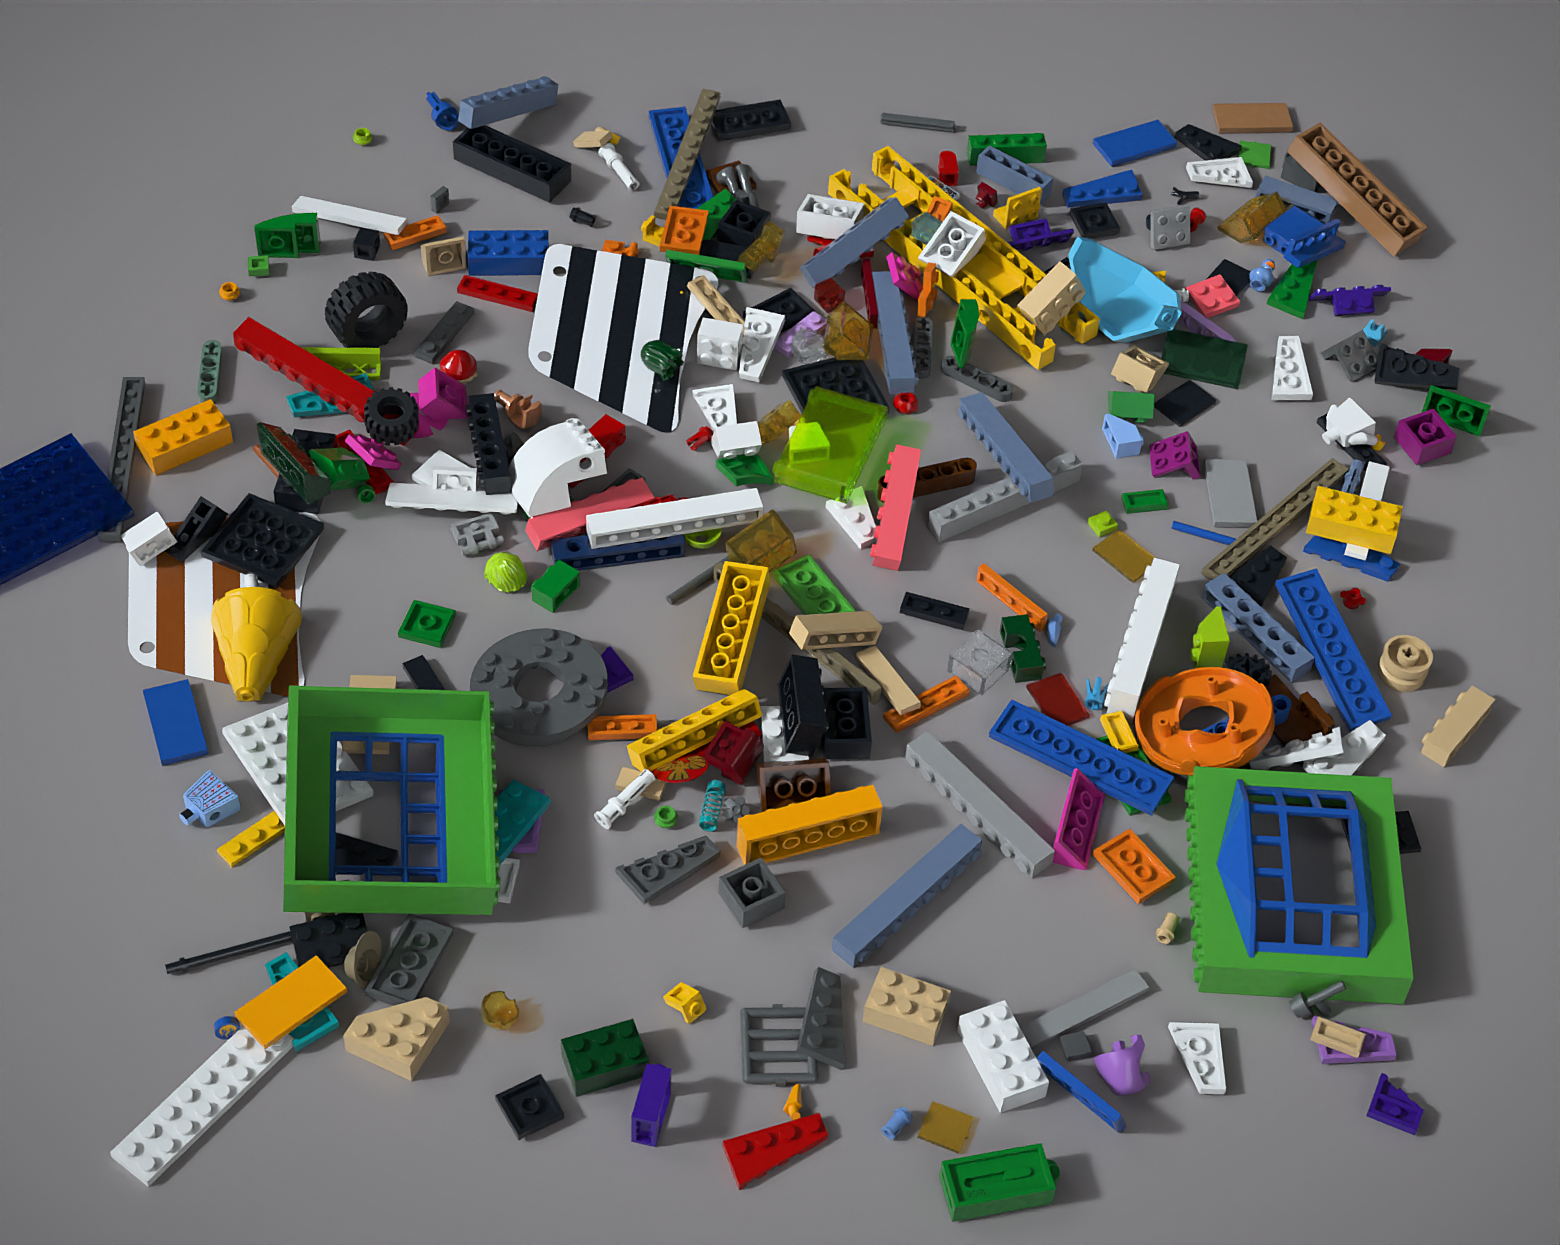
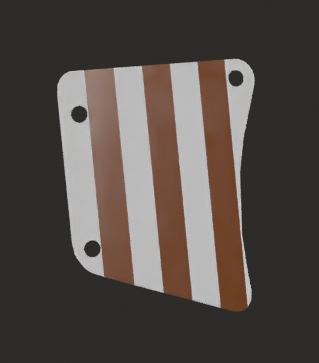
[128,512,321,696]

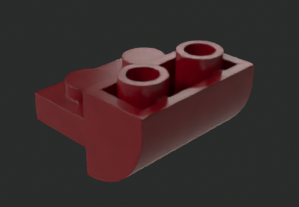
[702,721,764,786]

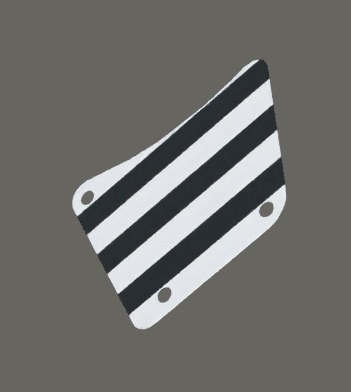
[528,244,718,432]

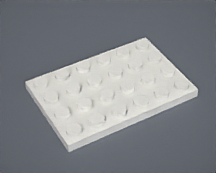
[223,703,373,825]

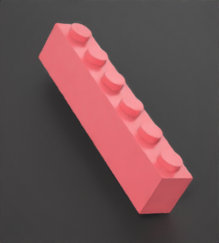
[870,444,921,571]
[525,477,654,552]

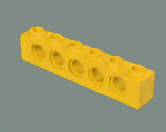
[627,689,762,772]

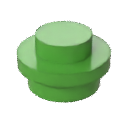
[654,805,678,828]

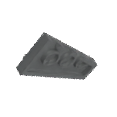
[615,836,721,905]
[796,967,845,1070]

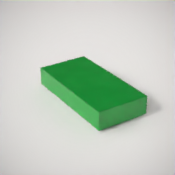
[1121,489,1168,514]

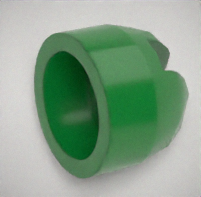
[357,484,375,503]

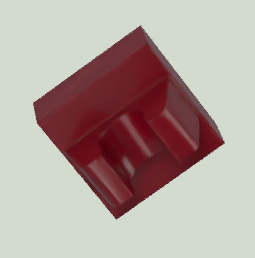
[976,181,998,209]

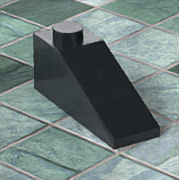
[164,496,228,562]

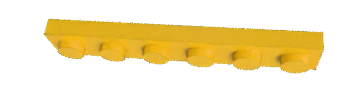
[217,811,285,867]

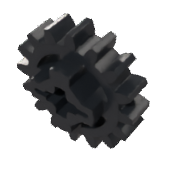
[1224,653,1272,686]

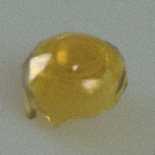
[481,991,520,1030]

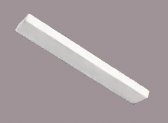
[291,196,407,235]

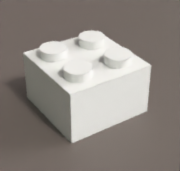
[697,317,743,371]

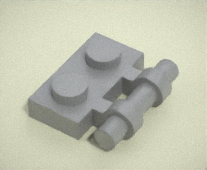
[450,512,504,556]

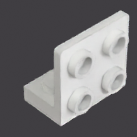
[121,512,177,566]

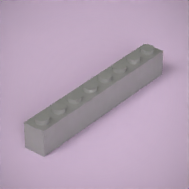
[927,451,1083,542]
[905,731,1055,878]

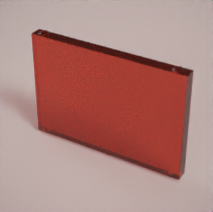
[1026,673,1090,726]

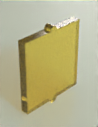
[917,1101,974,1154]

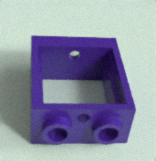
[631,1064,672,1147]

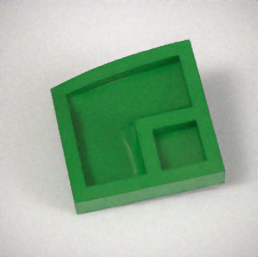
[716,454,774,487]

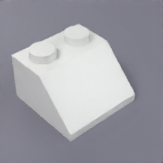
[711,421,762,459]

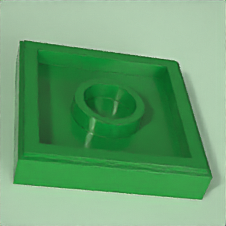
[398,600,456,648]

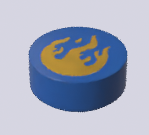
[214,1016,240,1040]

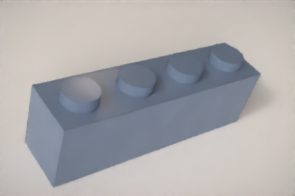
[976,146,1053,205]
[1255,175,1338,224]

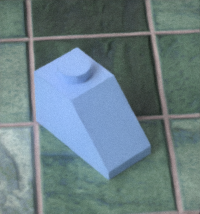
[1102,414,1144,458]

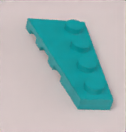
[286,373,374,417]
[265,952,339,1052]

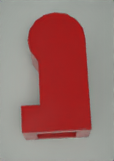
[938,151,959,186]

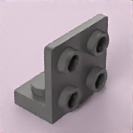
[1320,330,1378,382]

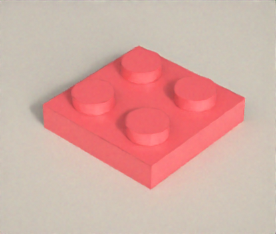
[1185,274,1240,319]

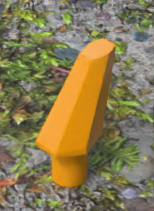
[783,1083,802,1120]

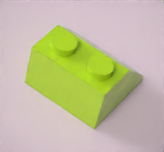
[1189,606,1230,668]

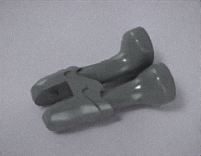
[716,164,759,208]

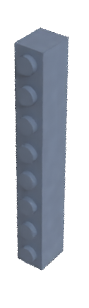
[872,271,918,394]
[958,392,1054,503]
[832,824,982,968]

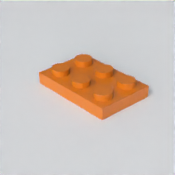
[660,206,709,255]
[1093,828,1176,905]

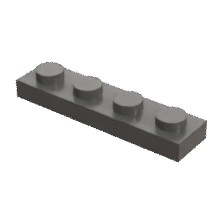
[414,301,474,364]

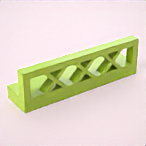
[301,347,382,380]

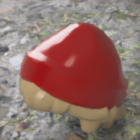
[440,350,478,385]

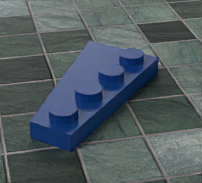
[1063,169,1142,208]
[1303,535,1400,582]

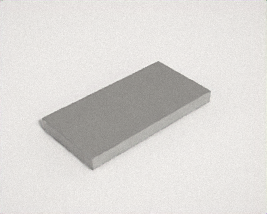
[1203,459,1257,527]

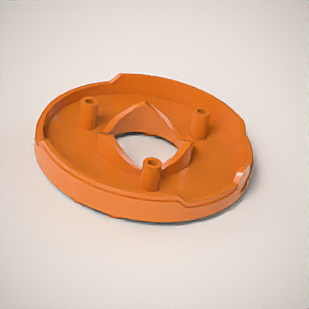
[1135,667,1275,776]

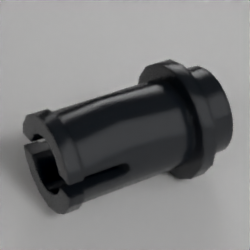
[569,207,596,227]

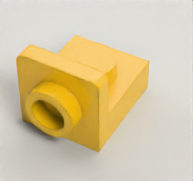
[641,215,664,247]
[663,982,706,1024]

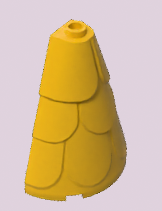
[211,587,302,702]

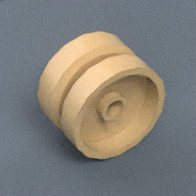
[1377,635,1433,692]

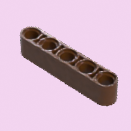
[877,457,977,503]

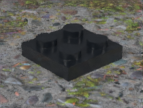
[1069,202,1120,239]
[495,1074,564,1140]

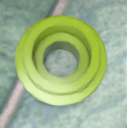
[353,127,372,145]

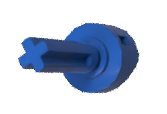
[426,91,459,131]

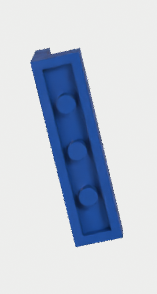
[1283,219,1346,268]

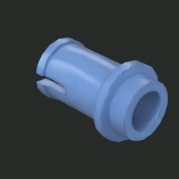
[881,1107,912,1140]

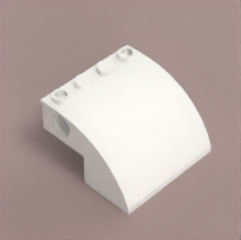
[509,418,607,517]

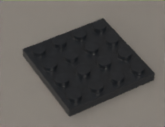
[782,351,890,430]
[201,493,324,588]

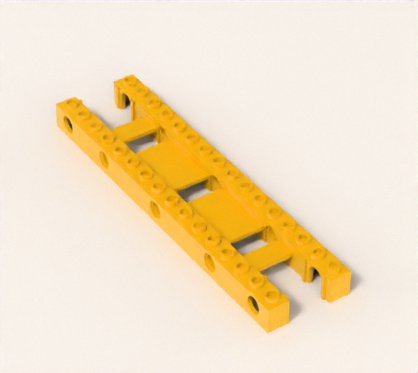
[828,145,1100,370]

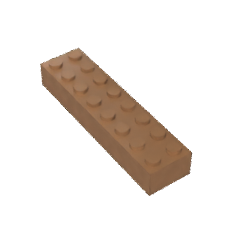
[1287,122,1428,257]

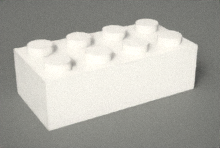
[957,1000,1049,1113]

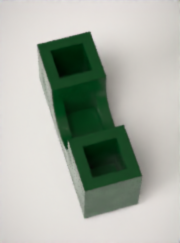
[1000,614,1046,683]

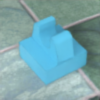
[1363,319,1388,347]

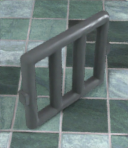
[740,1004,818,1087]

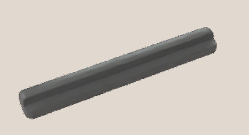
[880,113,955,132]

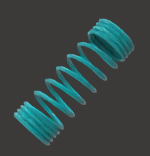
[699,780,726,831]

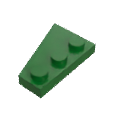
[697,188,736,241]

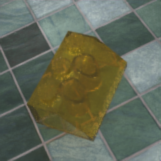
[1217,191,1287,243]
[823,301,873,360]
[725,509,797,573]

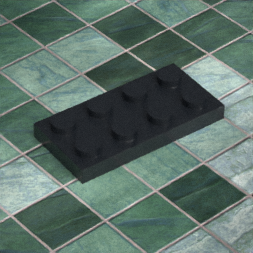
[711,99,791,141]

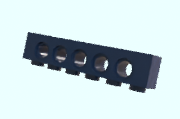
[551,534,685,571]

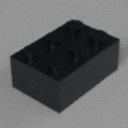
[822,687,872,759]

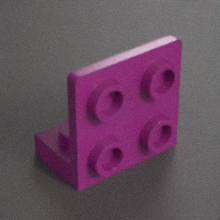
[1149,431,1201,479]

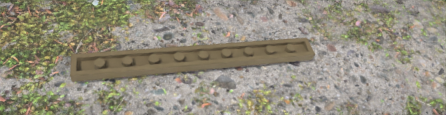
[654,89,721,220]
[1201,458,1349,580]
[713,562,881,705]

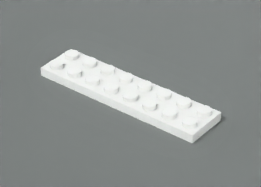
[110,1026,294,1187]

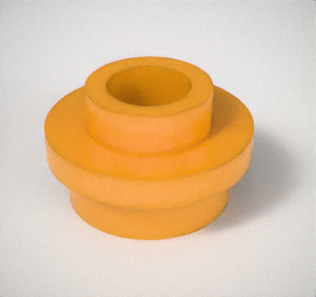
[219,282,240,301]

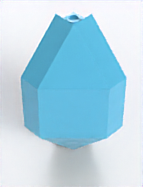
[1068,237,1182,343]

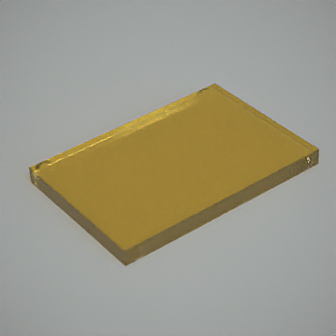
[1092,529,1155,583]

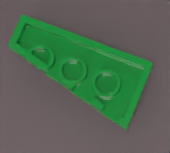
[1267,260,1317,319]

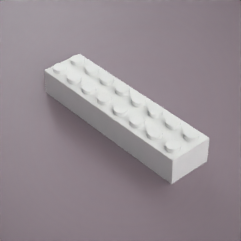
[1104,558,1180,723]

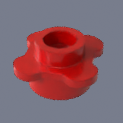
[1340,588,1366,609]

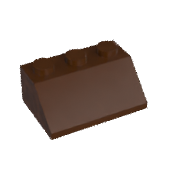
[756,758,831,812]

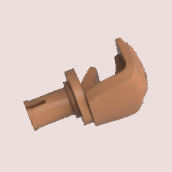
[494,390,542,430]

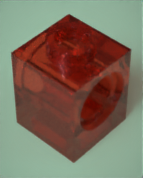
[814,278,845,314]

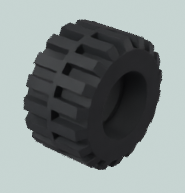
[364,387,419,446]

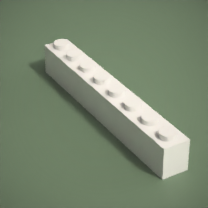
[586,488,763,549]

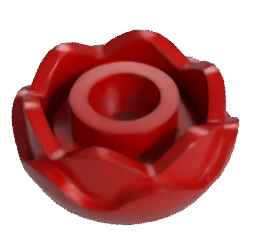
[893,392,919,415]

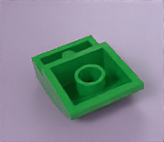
[254,212,321,258]
[950,299,979,368]

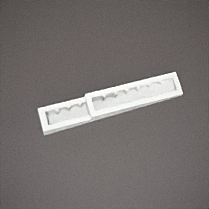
[1344,461,1390,560]

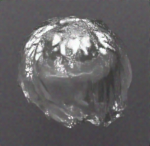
[790,327,830,364]

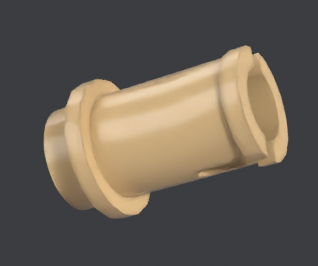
[1156,913,1180,944]

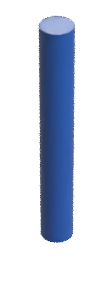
[1171,521,1236,545]

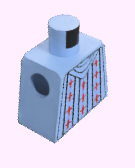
[179,770,241,827]

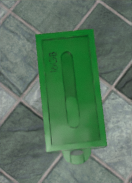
[939,1143,1060,1222]

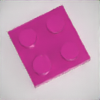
[886,252,923,301]
[345,434,402,470]

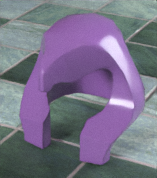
[1093,1035,1150,1096]

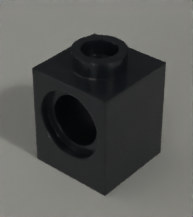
[353,227,381,261]

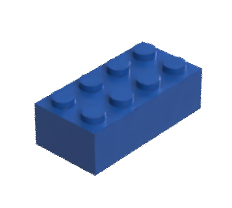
[468,230,549,276]

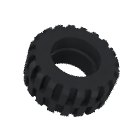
[325,271,408,348]

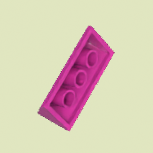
[1053,768,1105,870]

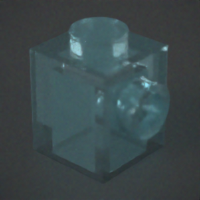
[911,212,943,245]

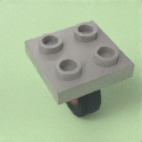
[1146,204,1190,250]

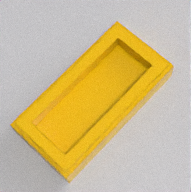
[1100,711,1139,753]

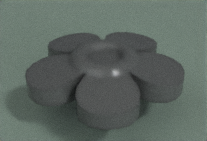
[724,796,750,823]

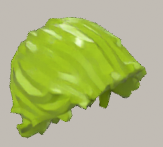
[484,552,528,593]

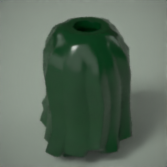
[640,340,684,381]

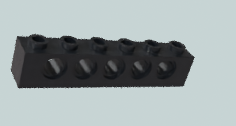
[466,393,512,495]

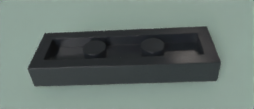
[899,592,970,630]

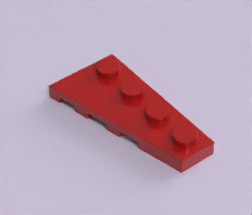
[722,1113,828,1190]

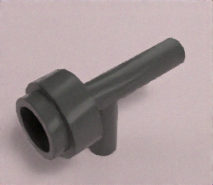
[1289,980,1347,1018]

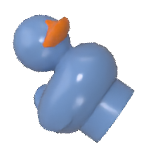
[1249,259,1275,291]

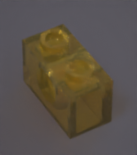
[757,400,802,445]

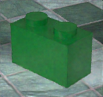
[531,560,580,613]

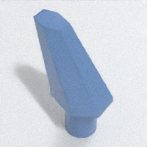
[1046,614,1063,647]

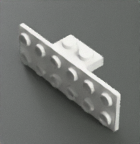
[386,466,518,515]

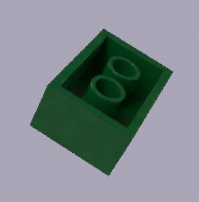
[561,1019,649,1097]

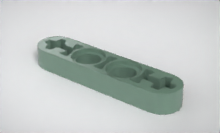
[197,340,223,403]

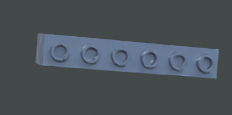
[1201,573,1315,683]

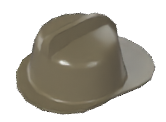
[344,931,381,990]

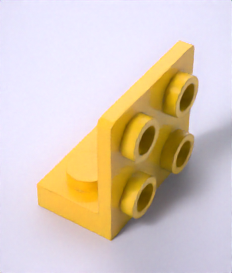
[993,187,1042,230]

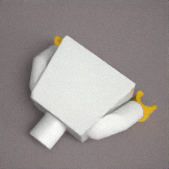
[1322,398,1386,451]

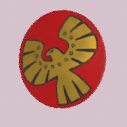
[653,753,709,783]

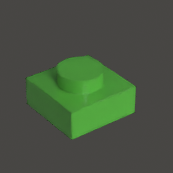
[248,255,269,276]

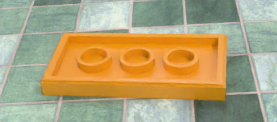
[234,955,347,1049]

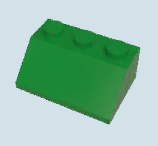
[1421,385,1491,437]

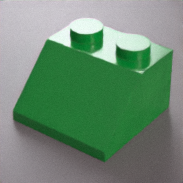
[1108,391,1155,422]
[309,448,370,491]

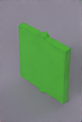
[1238,141,1271,169]

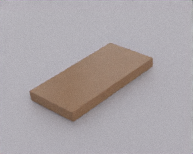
[1212,103,1293,133]

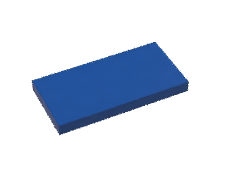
[1093,120,1177,167]
[143,679,208,766]
[1037,1051,1126,1133]

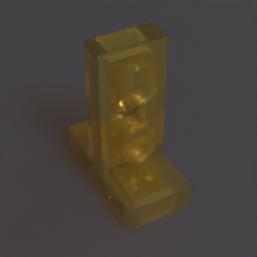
[738,221,785,272]

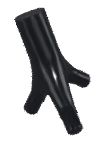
[1171,187,1199,205]

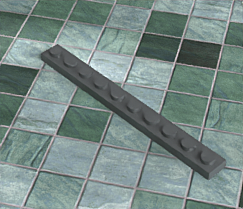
[98,377,145,541]

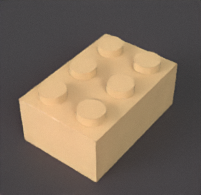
[1017,261,1086,336]
[862,967,951,1046]

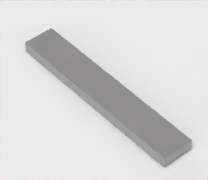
[1020,969,1149,1050]

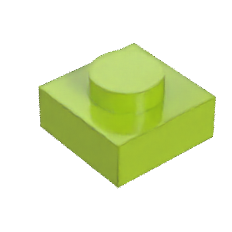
[1088,510,1118,537]

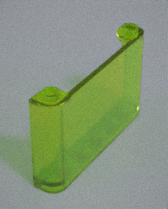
[772,386,888,504]

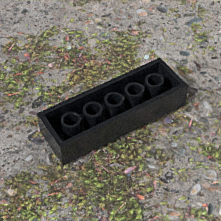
[453,125,572,203]

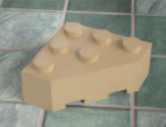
[343,997,450,1081]

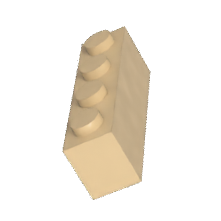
[789,611,882,650]
[1421,685,1495,767]

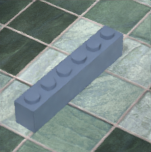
[458,76,559,129]
[799,197,909,288]

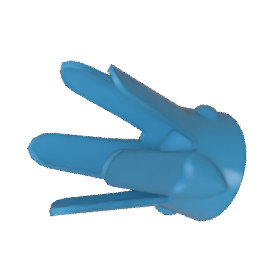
[1085,677,1109,711]

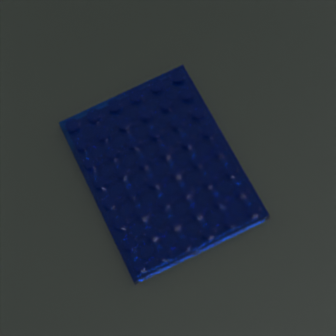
[0,433,135,585]

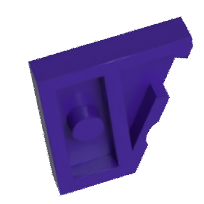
[601,646,634,693]
[1366,1073,1424,1136]

